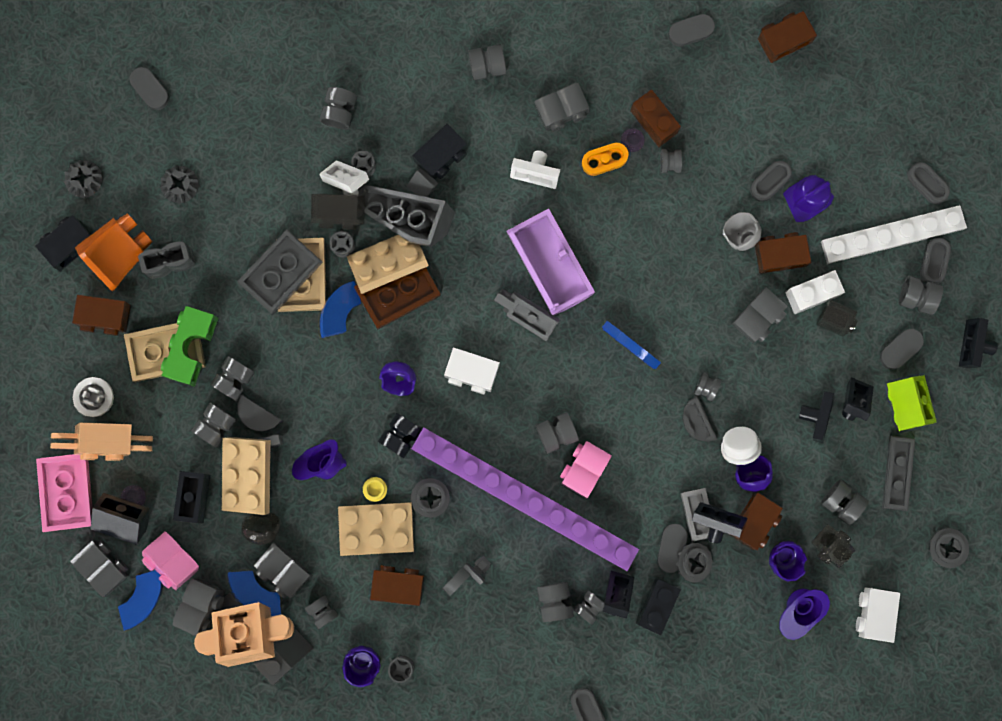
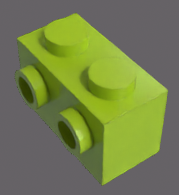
[887,375,937,431]

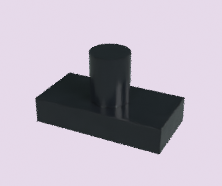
[959,318,998,368]
[842,377,874,421]
[799,391,835,443]
[692,502,748,544]
[602,570,635,618]

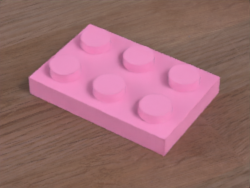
[36,454,93,532]

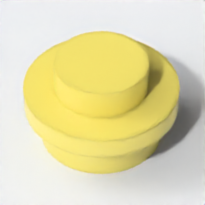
[363,477,387,502]

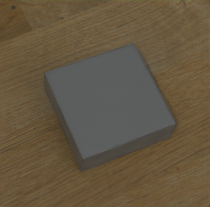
[406,168,439,197]

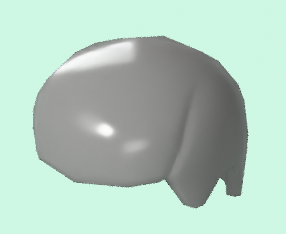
[723,212,762,251]

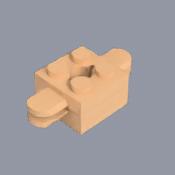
[50,423,153,461]
[194,602,294,667]

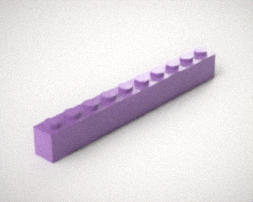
[411,427,639,571]

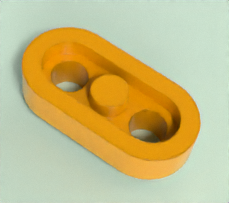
[582,143,628,176]

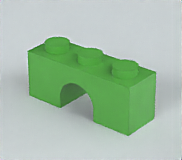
[161,306,219,387]

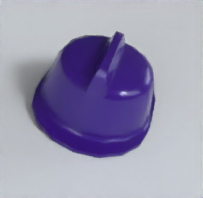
[783,175,834,222]
[292,439,347,480]
[779,589,830,640]

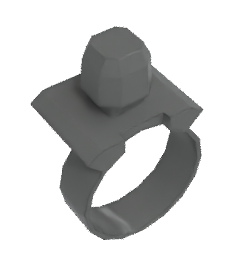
[442,556,491,596]

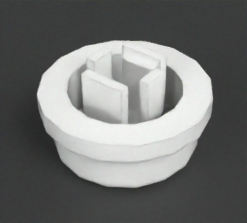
[73,377,114,417]
[721,427,762,465]

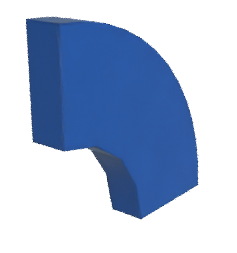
[320,281,361,338]
[602,321,661,369]
[118,570,163,631]
[228,571,281,617]

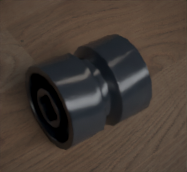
[378,413,422,458]

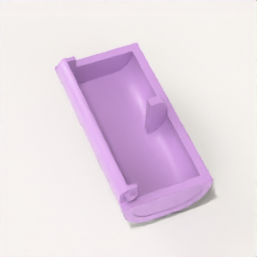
[506,209,595,316]

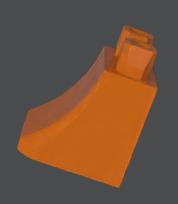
[75,213,152,291]

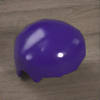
[379,361,416,396]
[735,455,773,492]
[769,541,807,581]
[342,646,381,688]

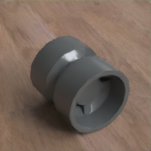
[468,44,506,80]
[319,87,357,130]
[898,275,943,315]
[210,356,255,401]
[191,402,237,448]
[535,412,579,454]
[821,479,869,525]
[537,582,574,622]

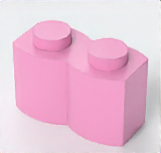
[560,441,612,499]
[142,532,199,590]

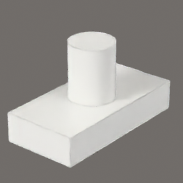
[510,151,560,189]
[320,160,369,199]

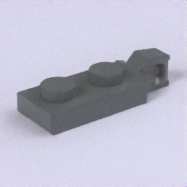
[494,289,560,341]

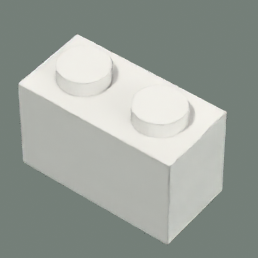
[785,270,845,314]
[444,348,500,395]
[856,587,900,643]

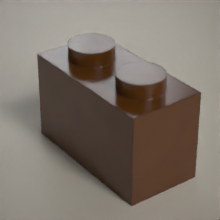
[758,11,817,63]
[630,89,681,147]
[755,232,811,274]
[72,295,131,336]
[729,492,783,550]
[370,565,424,606]

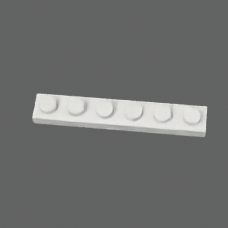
[821,205,967,264]

